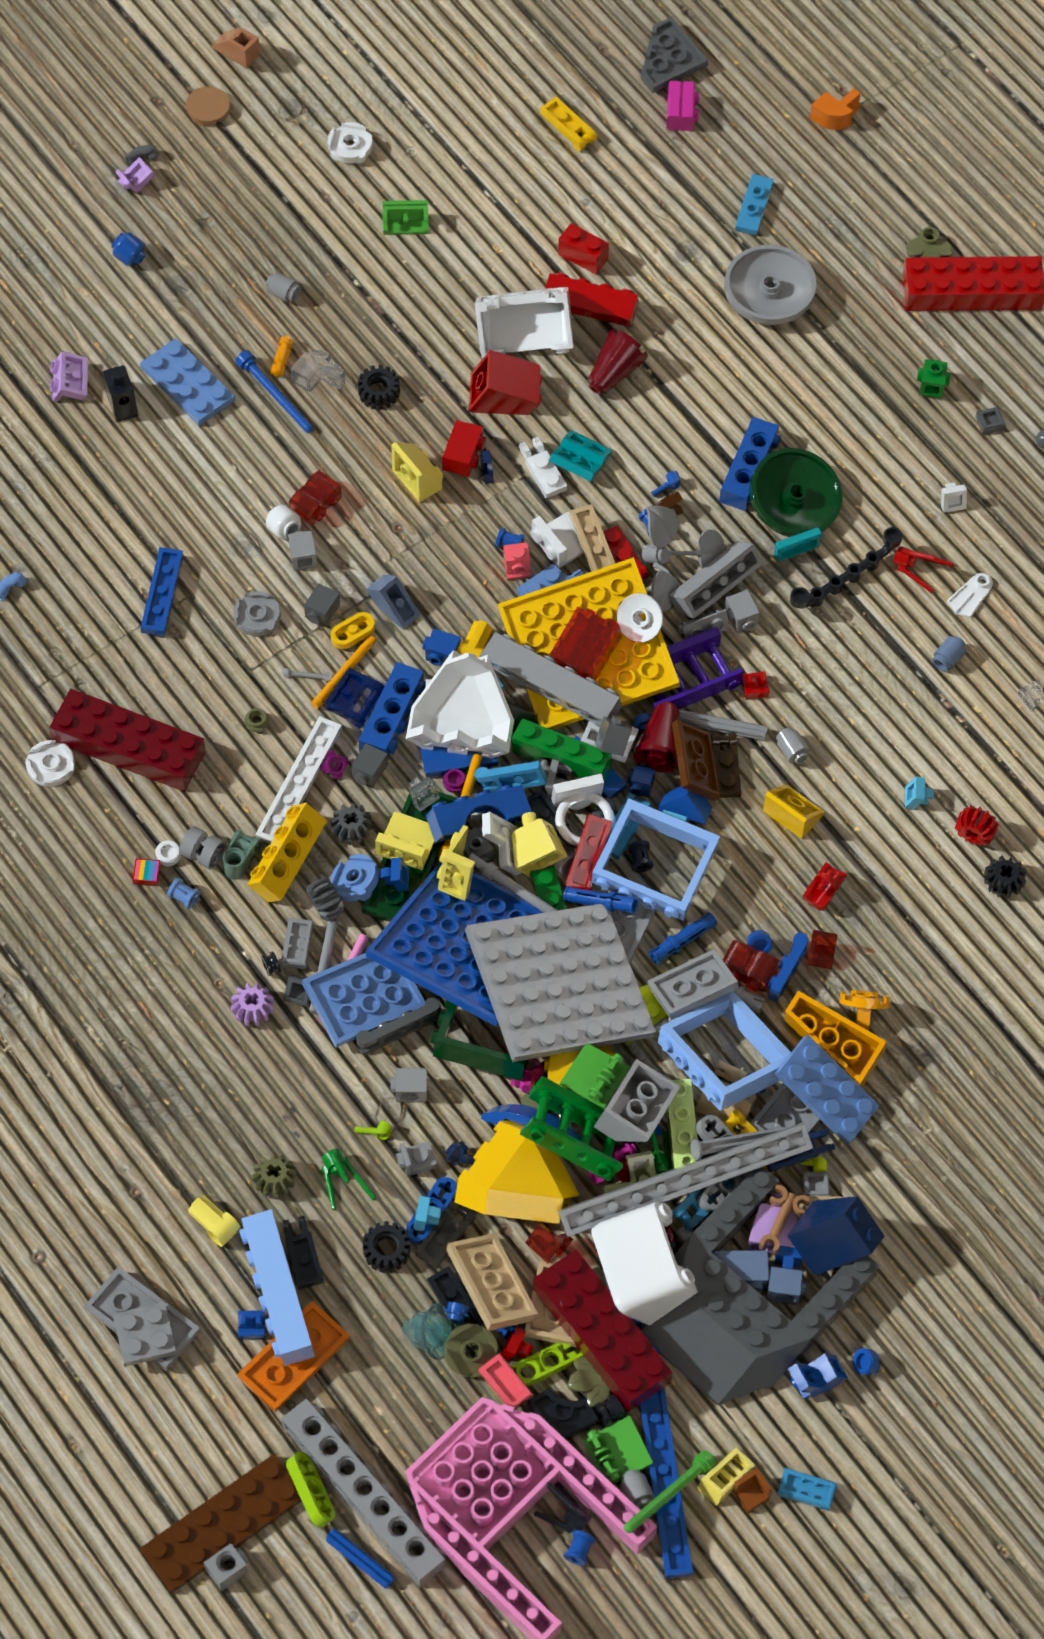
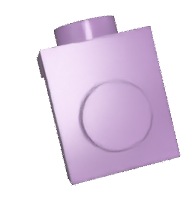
[115,157,156,193]

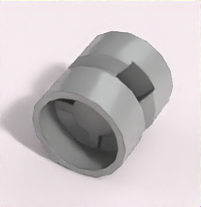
[179,826,226,870]

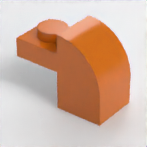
[810,88,861,130]

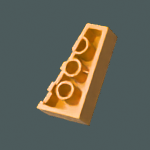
[785,991,887,1087]

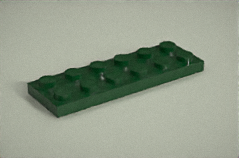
[362,784,457,922]

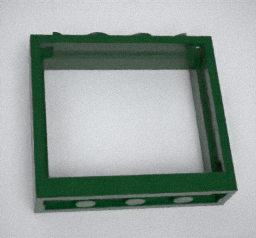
[430,1000,529,1081]

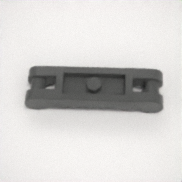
[356,998,440,1055]

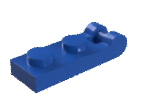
[767,932,808,1003]

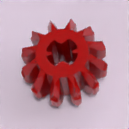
[955,806,999,847]

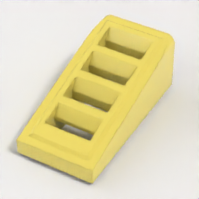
[698,1447,756,1506]

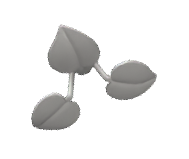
[642,506,725,612]

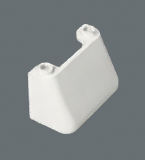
[475,287,574,359]
[591,1201,698,1325]

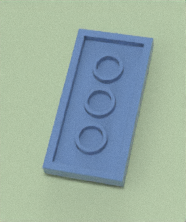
[140,338,235,426]
[774,1035,880,1144]

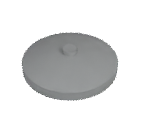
[724,245,816,325]

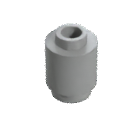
[266,272,301,302]
[776,727,810,764]
[620,1469,655,1510]

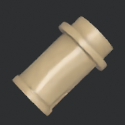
[714,1060,749,1083]

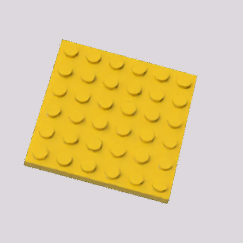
[497,557,680,730]

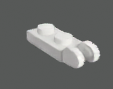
[519,437,567,499]

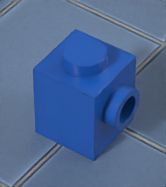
[423,628,461,666]

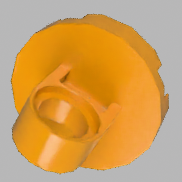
[839,990,891,1031]

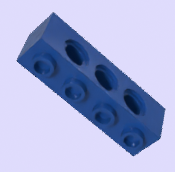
[719,417,781,511]
[359,662,426,758]

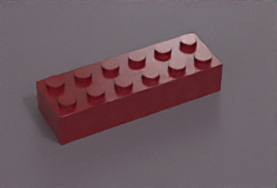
[49,688,206,792]
[532,1249,673,1412]

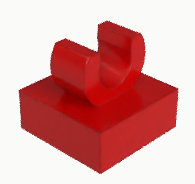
[742,671,770,700]
[501,1327,533,1361]

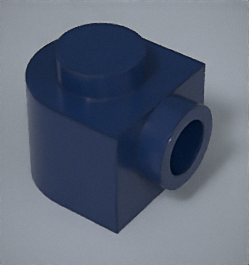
[627,765,656,798]

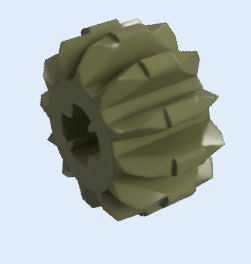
[252,1153,297,1199]

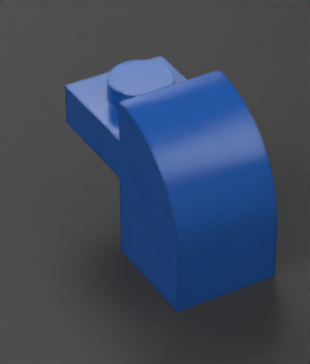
[788,1354,848,1399]

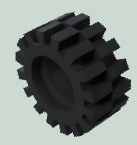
[358,365,400,410]
[363,1221,410,1273]

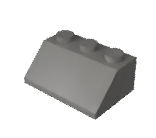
[594,1059,680,1142]

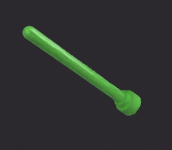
[624,1450,717,1533]

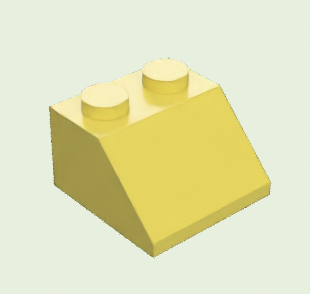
[392,442,443,503]

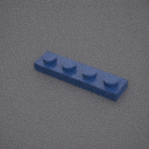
[140,547,184,636]

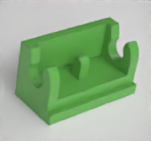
[383,200,429,235]

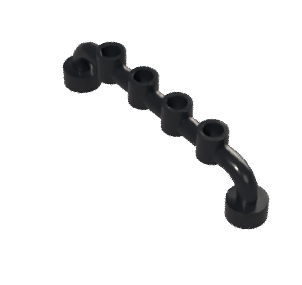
[790,527,903,609]

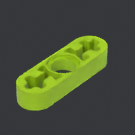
[286,1451,336,1527]

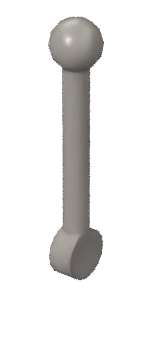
[282,668,333,683]

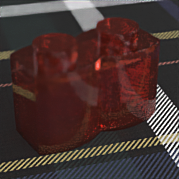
[289,470,342,525]
[722,940,779,992]

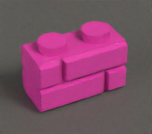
[667,81,699,131]

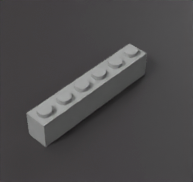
[480,632,622,727]

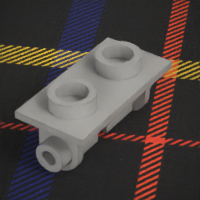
[677,609,729,640]

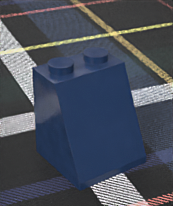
[787,1196,885,1275]

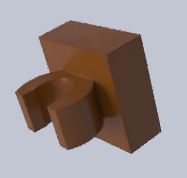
[652,492,683,515]

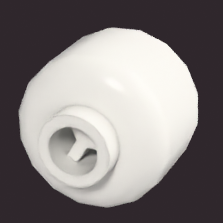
[266,505,301,540]

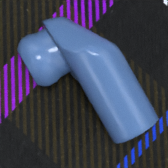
[0,572,27,601]

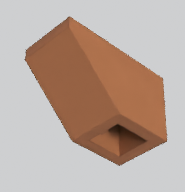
[212,27,260,69]

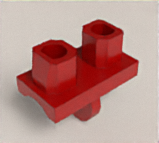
[802,862,847,911]

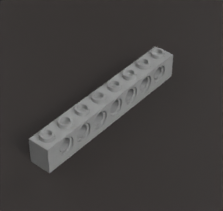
[281,1399,446,1588]

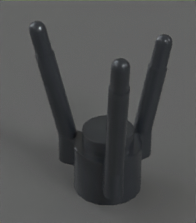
[534,1482,592,1534]

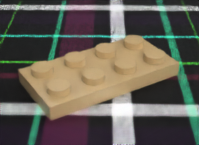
[446,1233,538,1331]

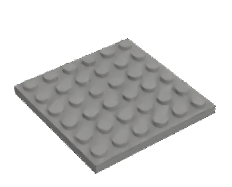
[465,904,656,1062]

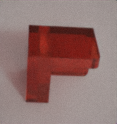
[807,930,838,970]
[525,1224,573,1264]

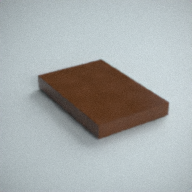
[671,720,721,801]

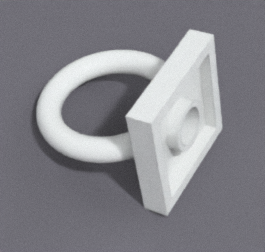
[551,774,615,846]

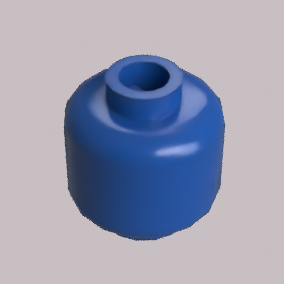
[111,232,146,266]

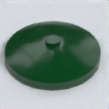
[749,448,843,537]

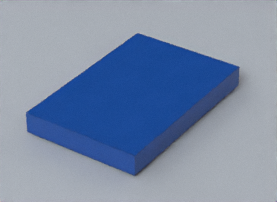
[419,746,498,778]

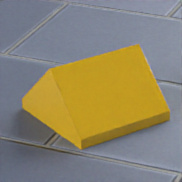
[763,784,825,839]

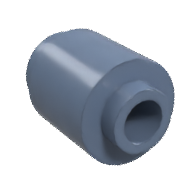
[932,636,967,672]

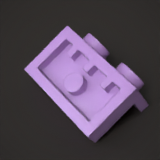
[50,351,88,402]

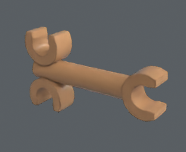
[759,1185,810,1255]

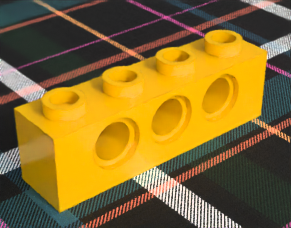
[247,803,327,902]

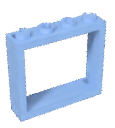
[591,798,720,921]
[658,991,791,1112]

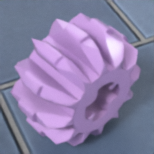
[231,983,274,1027]

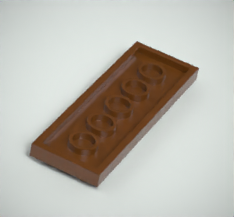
[140,1454,302,1594]

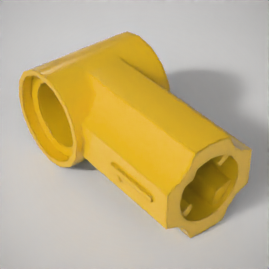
[456,620,493,658]

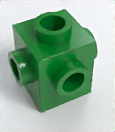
[917,359,951,398]

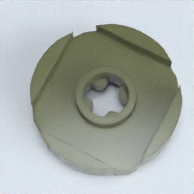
[443,1324,498,1377]

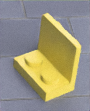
[375,812,435,870]
[436,825,475,901]

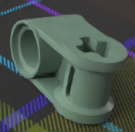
[223,829,262,879]

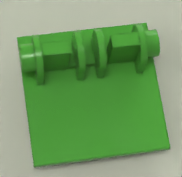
[560,1043,631,1109]
[583,1415,653,1485]

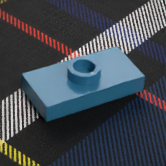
[777,1468,837,1511]

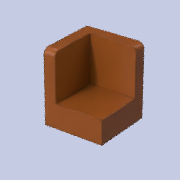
[733,1467,772,1513]

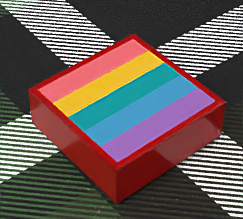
[132,858,161,886]

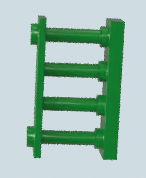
[520,1076,623,1181]

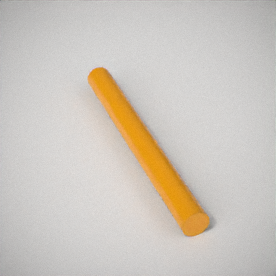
[311,635,377,709]

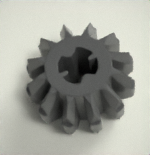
[330,802,373,846]
[307,877,344,921]

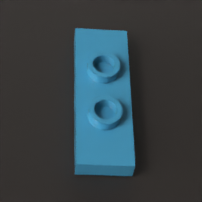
[735,174,774,236]

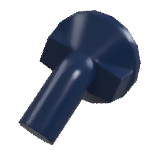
[446,1141,475,1166]

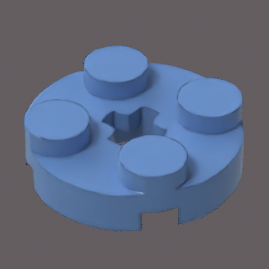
[330,854,381,902]

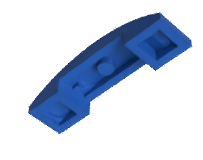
[481,1104,581,1141]

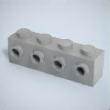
[668,541,763,618]

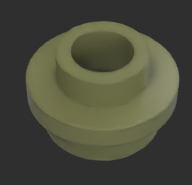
[245,708,269,732]

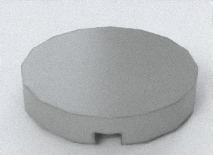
[233,591,281,637]

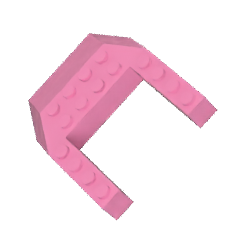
[405,1397,657,1639]

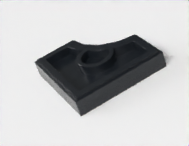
[526,1388,600,1441]

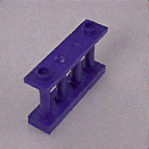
[653,627,743,711]

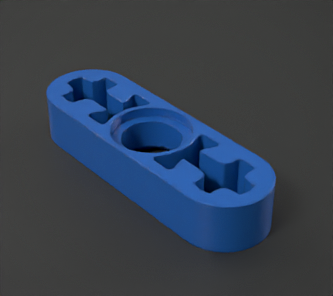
[406,1177,457,1245]

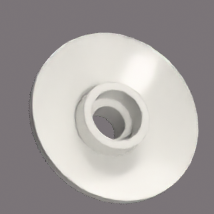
[617,593,663,642]

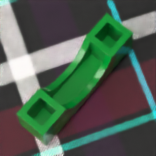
[512,718,612,782]

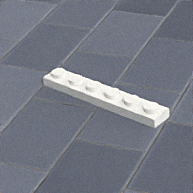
[255,716,342,844]

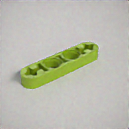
[496,1343,584,1395]

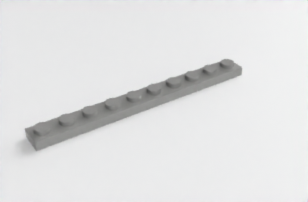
[558,1123,813,1237]

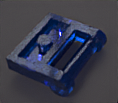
[325,667,385,728]

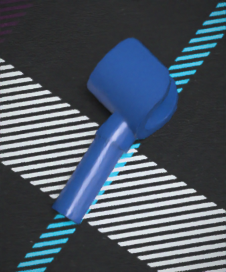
[651,471,681,497]

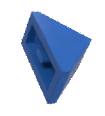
[658,786,712,825]

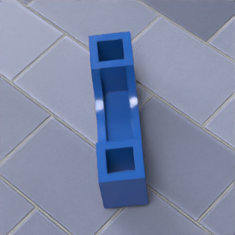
[426,784,532,843]

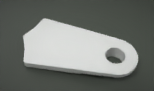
[947,573,993,618]

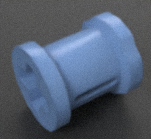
[167,878,200,909]

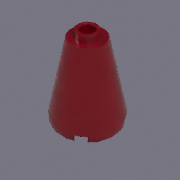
[588,329,648,394]
[633,702,680,772]

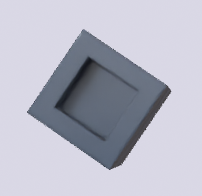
[767,1267,807,1305]

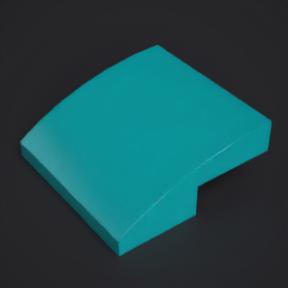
[549,430,612,482]

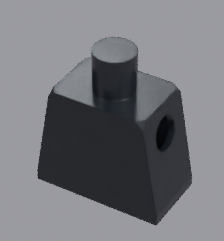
[102,365,138,422]

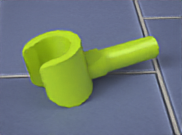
[354,1121,393,1140]

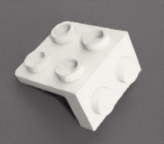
[530,512,584,568]

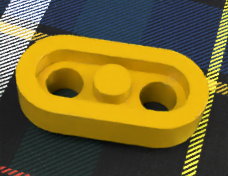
[331,612,375,649]

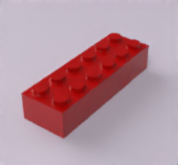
[902,256,1044,311]

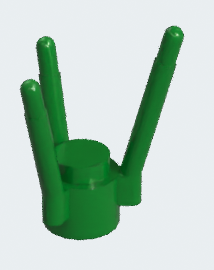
[628,1130,672,1175]
[321,1149,376,1211]

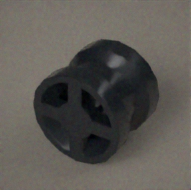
[594,1395,626,1428]

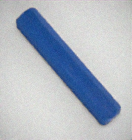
[326,1528,395,1589]

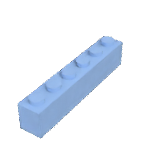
[239,1209,315,1366]

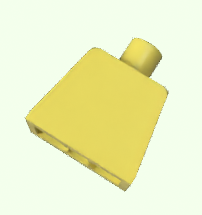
[511,812,567,876]

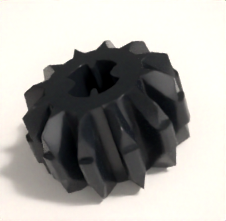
[984,855,1026,899]

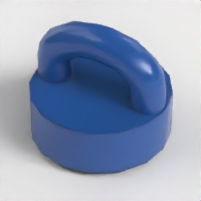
[747,930,773,956]
[853,1348,880,1375]

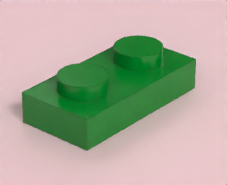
[530,866,566,910]

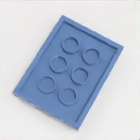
[302,953,425,1048]

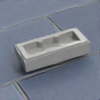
[281,918,314,969]

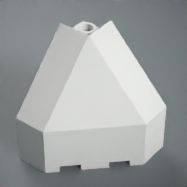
[406,650,514,758]

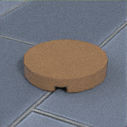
[186,86,230,126]

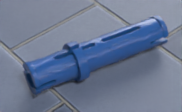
[563,886,638,914]
[649,912,717,965]

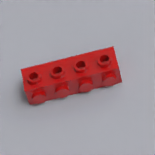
[545,273,639,328]

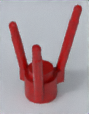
[893,546,954,592]

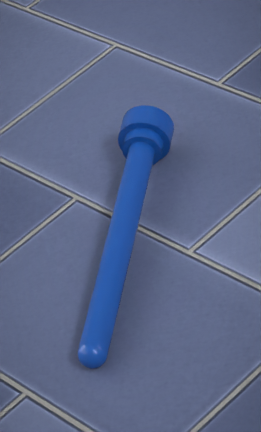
[235,350,313,433]

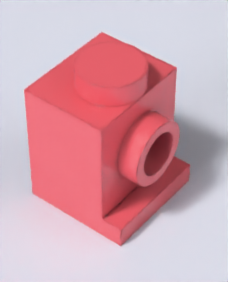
[503,542,531,581]

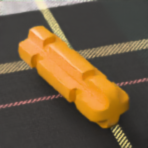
[271,335,294,377]

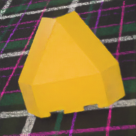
[455,1120,579,1224]

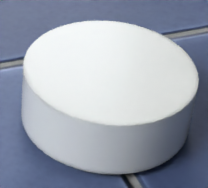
[156,840,181,866]

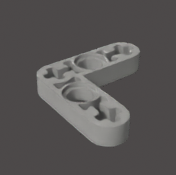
[696,1115,753,1213]

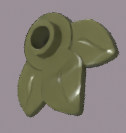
[906,227,952,257]
[567,1356,610,1407]

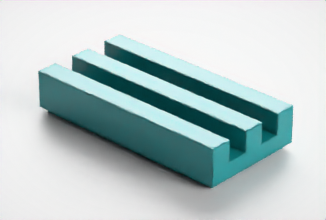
[773,527,822,562]

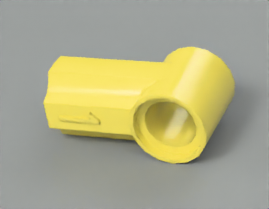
[188,1195,241,1247]

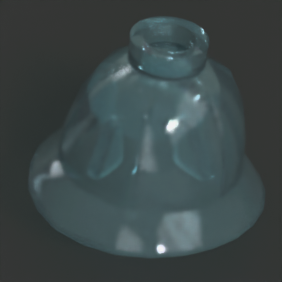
[403,1303,451,1360]

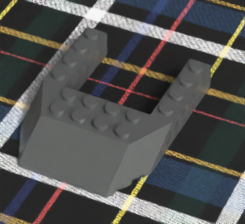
[640,1166,880,1406]

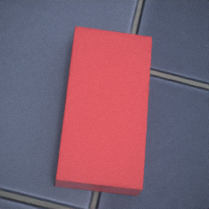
[478,1353,533,1409]

